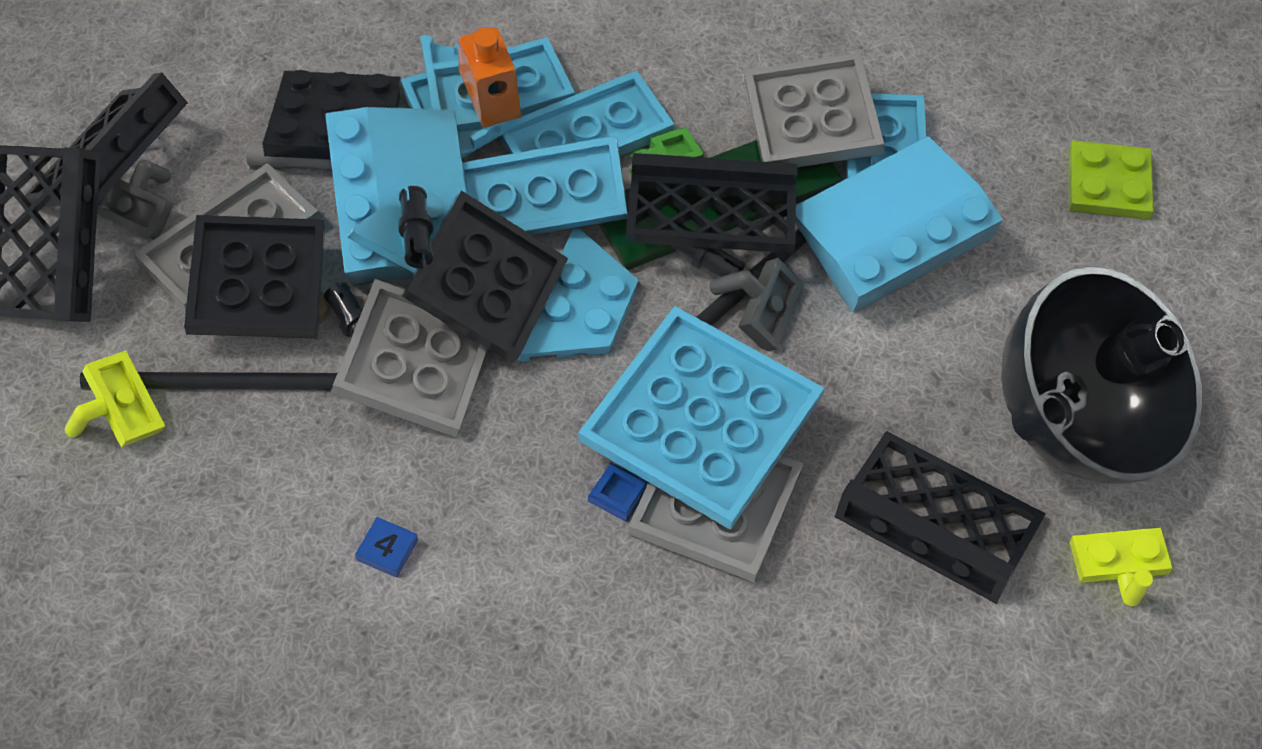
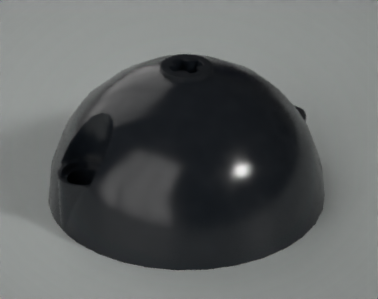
[1001,266,1202,484]

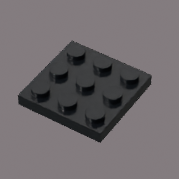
[262,70,401,160]
[402,190,568,364]
[184,215,325,339]

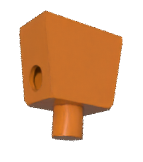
[458,27,521,128]

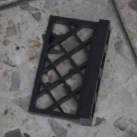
[25,72,188,207]
[0,145,101,322]
[626,153,797,253]
[835,431,1046,604]

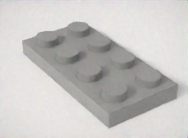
[134,163,320,312]

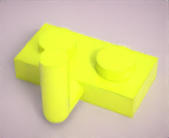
[65,351,165,448]
[1069,528,1173,607]

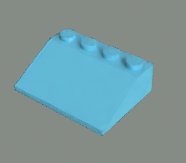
[325,107,466,285]
[795,136,1003,312]

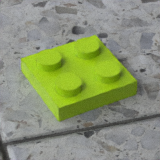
[1069,140,1153,220]

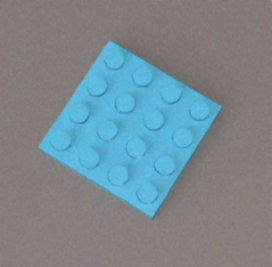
[578,306,824,530]

